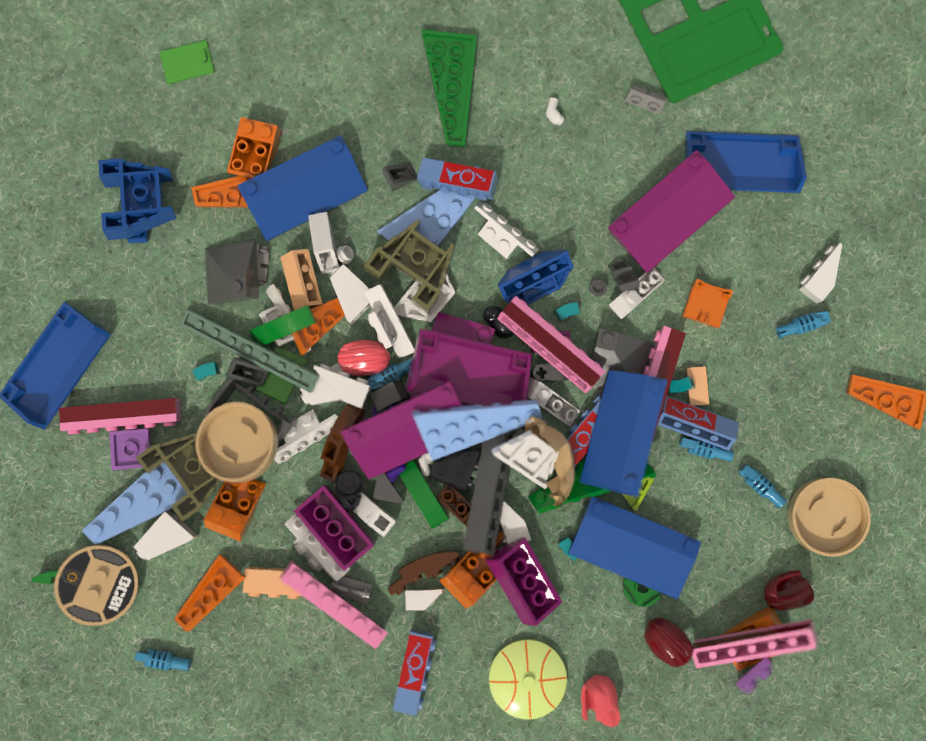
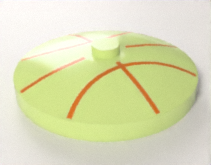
[489,639,567,719]

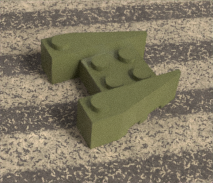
[364,220,454,314]
[136,432,221,522]

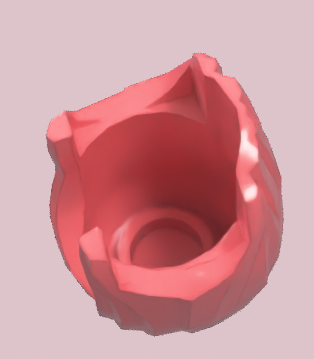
[338,340,390,377]
[581,675,620,727]

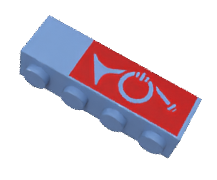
[417,158,498,201]
[566,394,602,467]
[658,396,739,451]
[393,629,436,716]

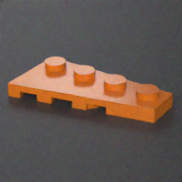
[191,176,250,208]
[846,375,926,430]
[174,555,246,632]

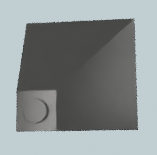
[205,241,259,305]
[590,328,653,390]

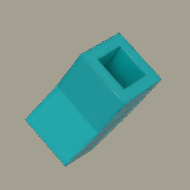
[554,302,580,321]
[192,362,219,381]
[670,377,696,393]
[558,536,577,561]

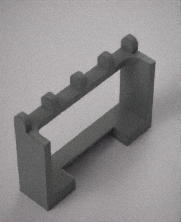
[201,378,297,446]

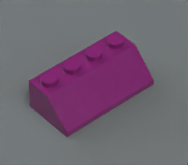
[294,484,376,571]
[486,537,562,626]

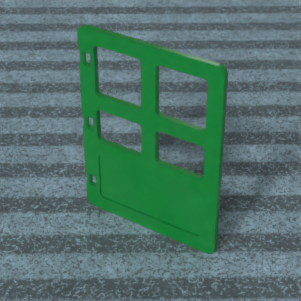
[619,0,783,103]

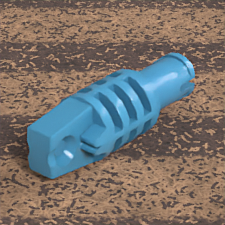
[775,311,831,339]
[366,357,413,391]
[678,437,734,462]
[738,465,787,508]
[134,649,191,671]

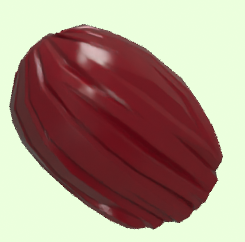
[764,570,814,611]
[644,617,694,667]

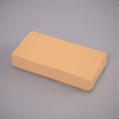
[685,366,709,406]

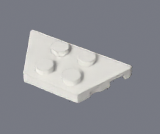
[394,274,455,323]
[492,430,559,489]

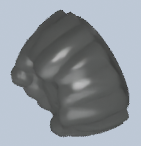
[589,278,608,296]

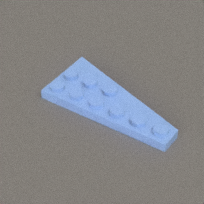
[377,166,479,246]
[412,400,543,461]
[82,463,187,545]

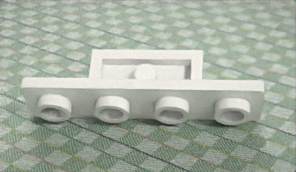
[474,202,539,259]
[259,284,311,356]
[364,284,415,358]
[274,409,339,464]
[285,514,350,582]

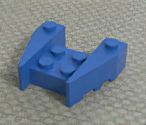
[98,159,177,240]

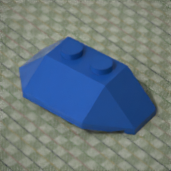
[497,249,574,305]

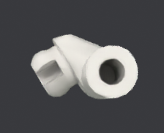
[546,98,564,125]
[419,452,432,477]

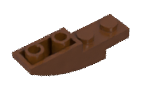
[320,403,365,483]
[436,486,506,550]
[387,550,460,596]

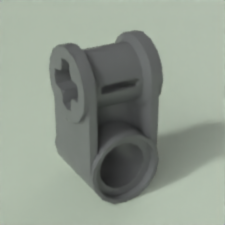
[531,363,569,382]

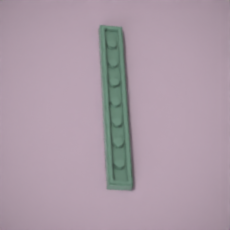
[180,308,320,393]

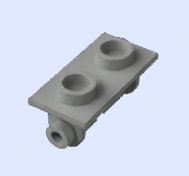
[625,85,666,114]
[256,244,270,285]
[331,576,373,604]

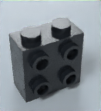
[429,448,480,492]

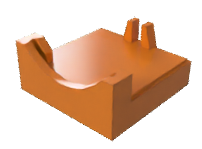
[682,279,733,329]

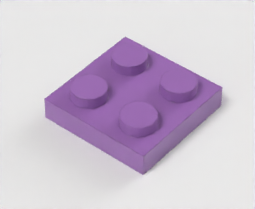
[109,429,151,470]
[736,657,773,694]

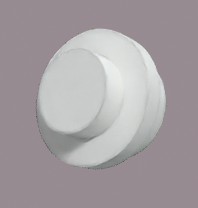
[336,246,354,264]

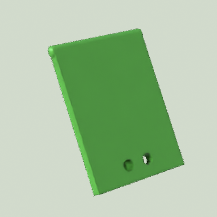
[159,40,214,85]
[255,345,307,404]

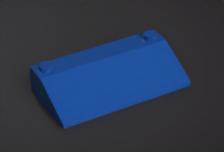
[685,131,807,193]
[237,135,368,242]
[0,302,111,430]
[580,370,667,498]
[568,497,701,599]

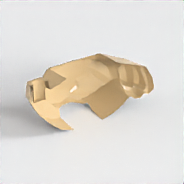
[524,416,574,506]

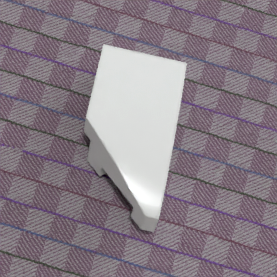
[405,588,444,610]

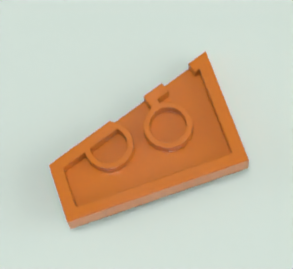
[292,298,345,356]

